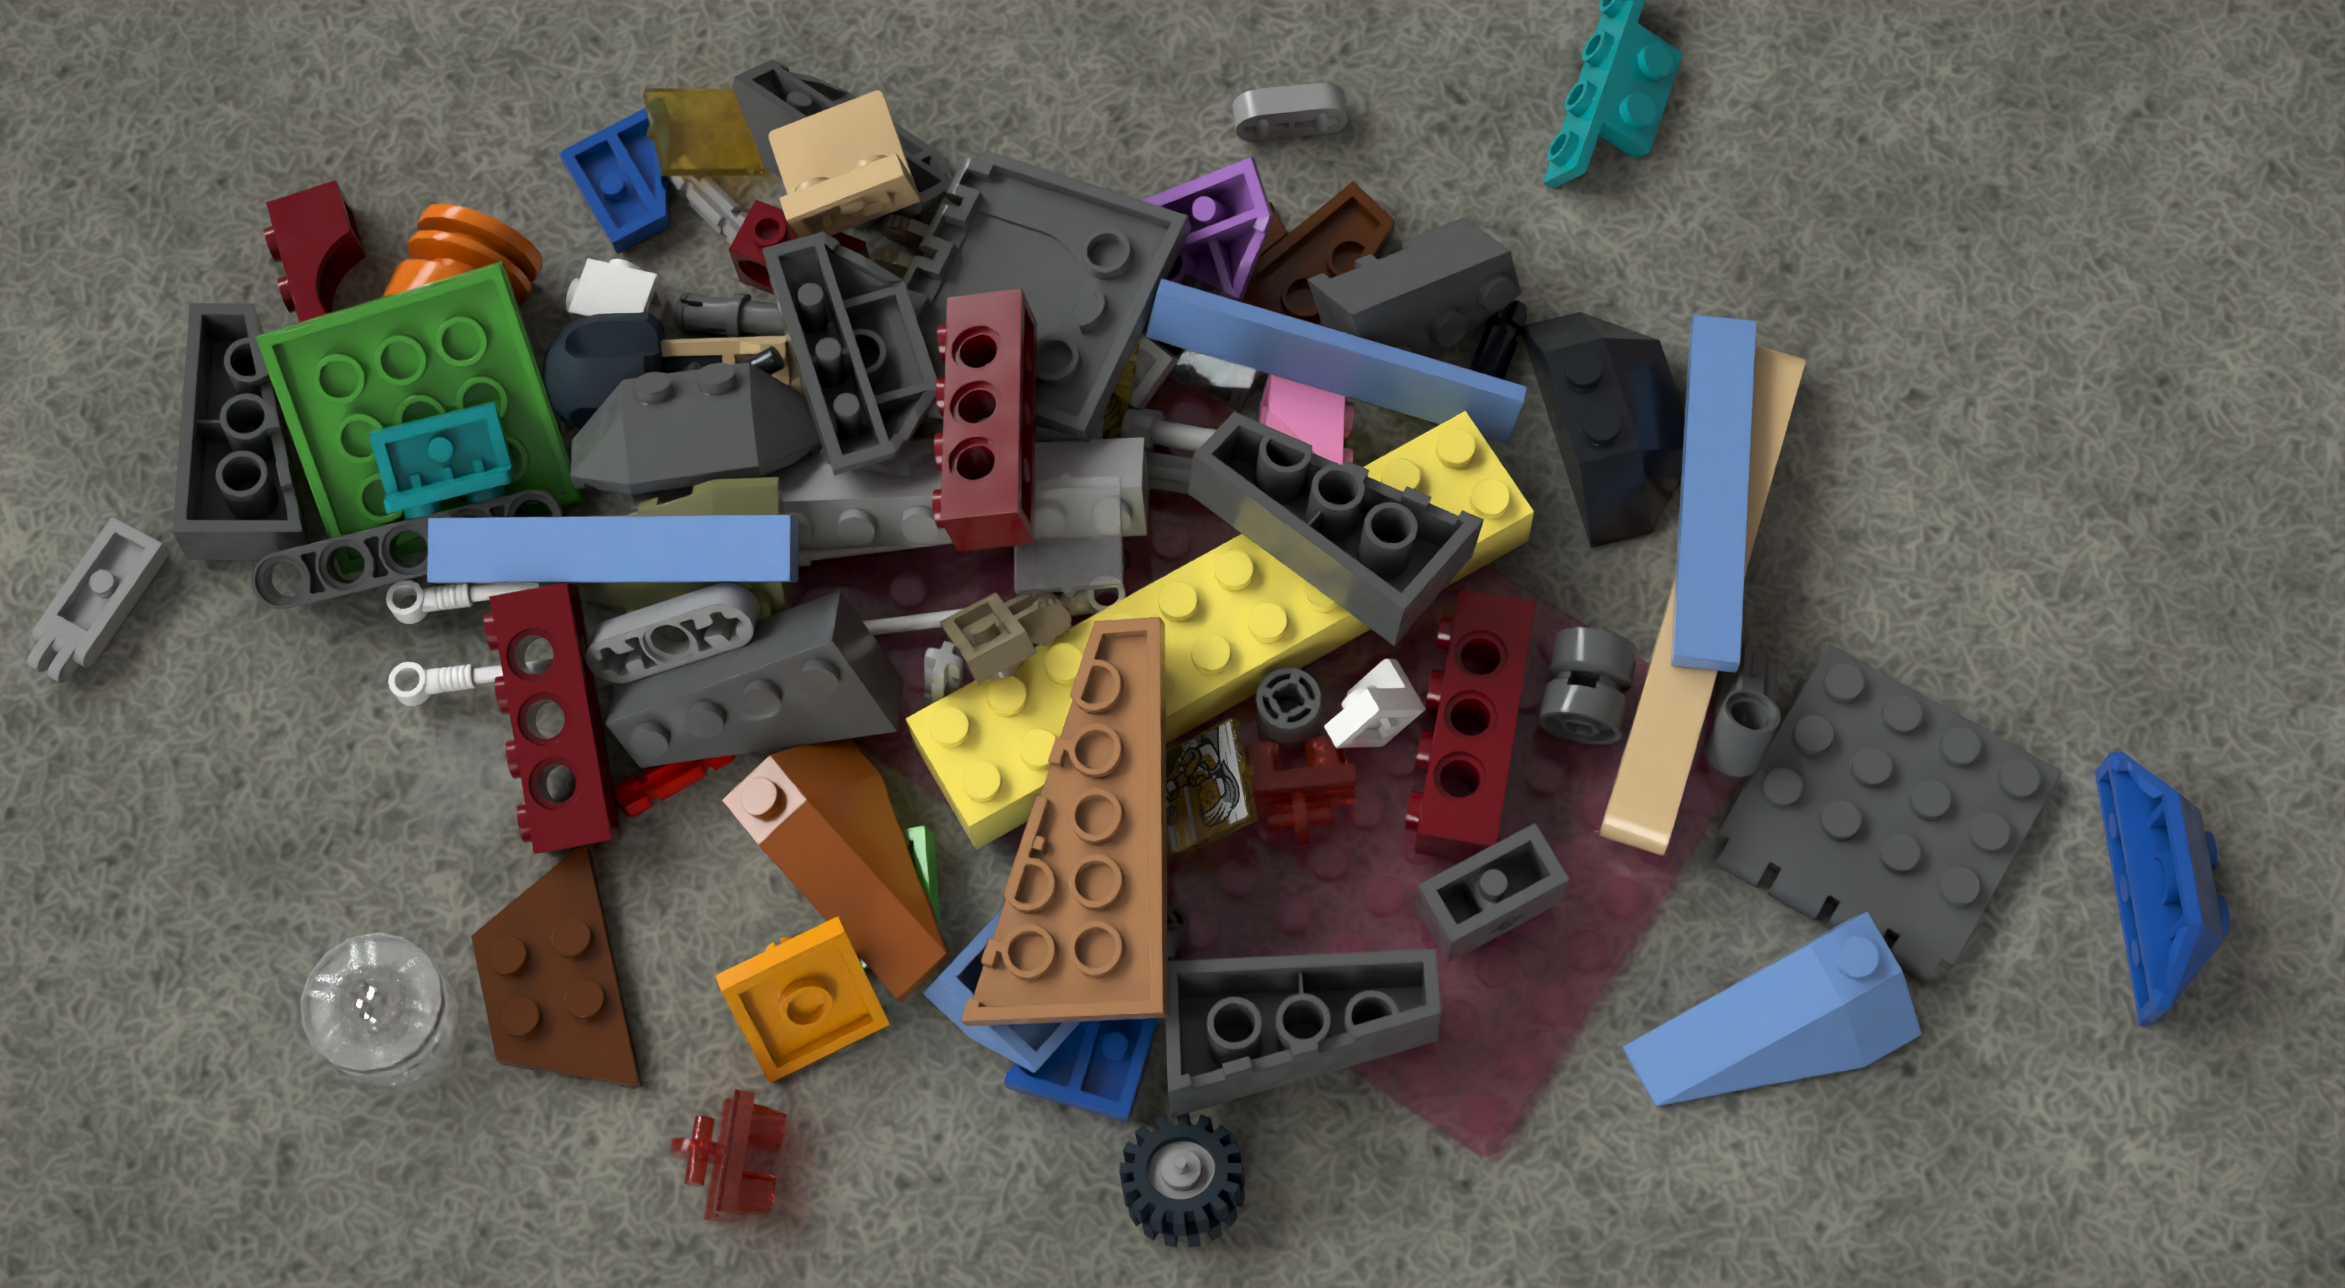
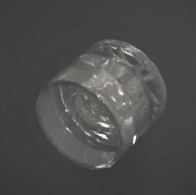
[300,932,468,1095]

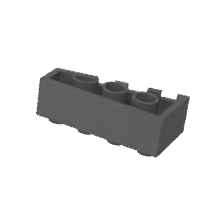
[172,303,311,560]
[1188,412,1484,645]
[606,590,904,768]
[1165,949,1441,1118]

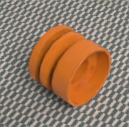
[383,204,542,305]

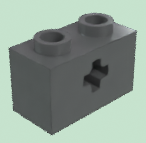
[1415,823,1570,963]

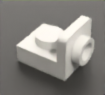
[1324,659,1426,748]

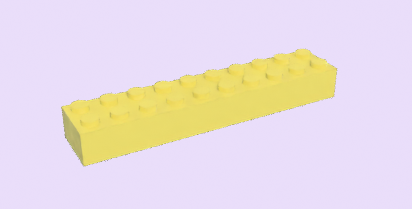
[906,411,1534,850]

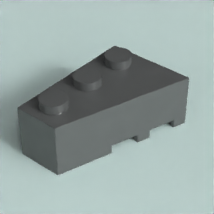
[1307,217,1522,359]

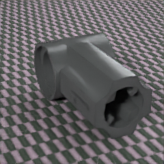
[1703,645,1781,777]

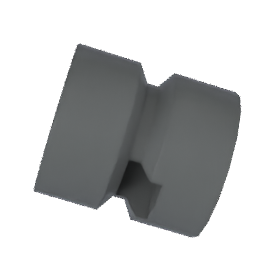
[1538,627,1639,745]

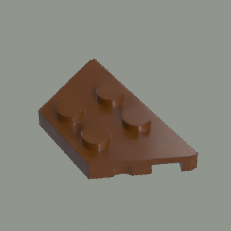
[471,845,642,1089]

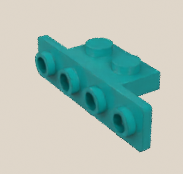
[1543,0,1683,188]

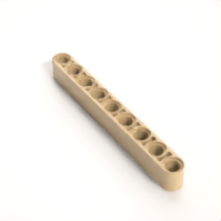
[1599,345,1806,856]

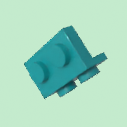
[369,401,516,519]

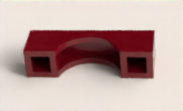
[263,180,366,322]

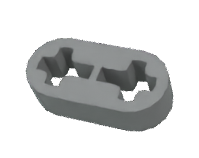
[1232,83,1348,142]

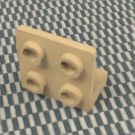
[768,90,921,238]

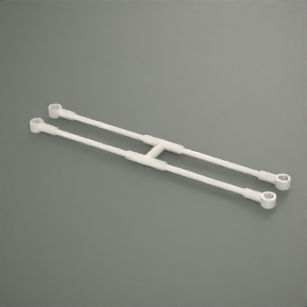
[386,537,1126,706]

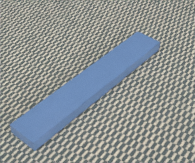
[1146,279,1527,444]
[1671,315,1756,673]
[427,515,799,583]

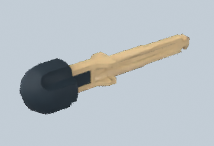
[542,312,805,431]

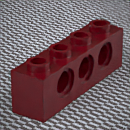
[932,288,1037,552]
[483,582,622,854]
[1404,589,1536,861]

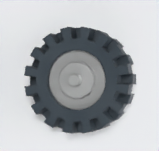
[1119,1113,1245,1248]

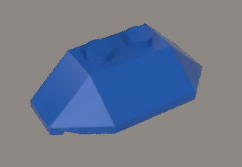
[2095,752,2229,1025]

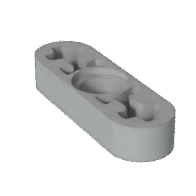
[586,583,760,684]

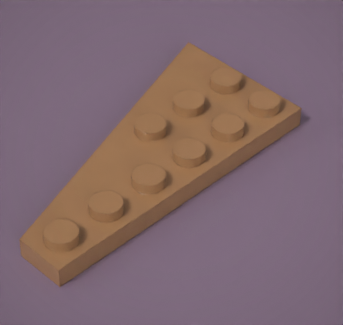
[961,617,1168,1026]

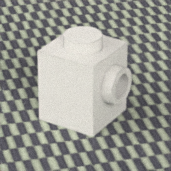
[566,258,668,321]

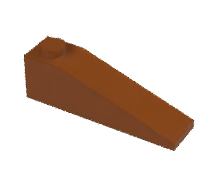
[722,738,951,1002]

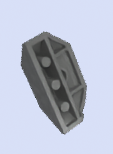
[732,59,954,230]
[762,232,937,476]
[571,362,824,495]

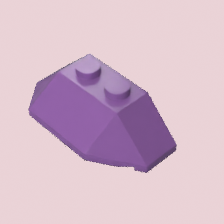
[1142,157,1273,333]

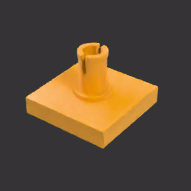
[715,916,890,1084]

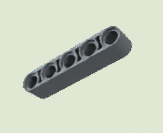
[252,489,566,609]

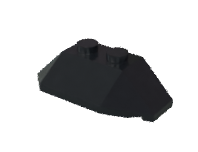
[1521,312,1685,548]

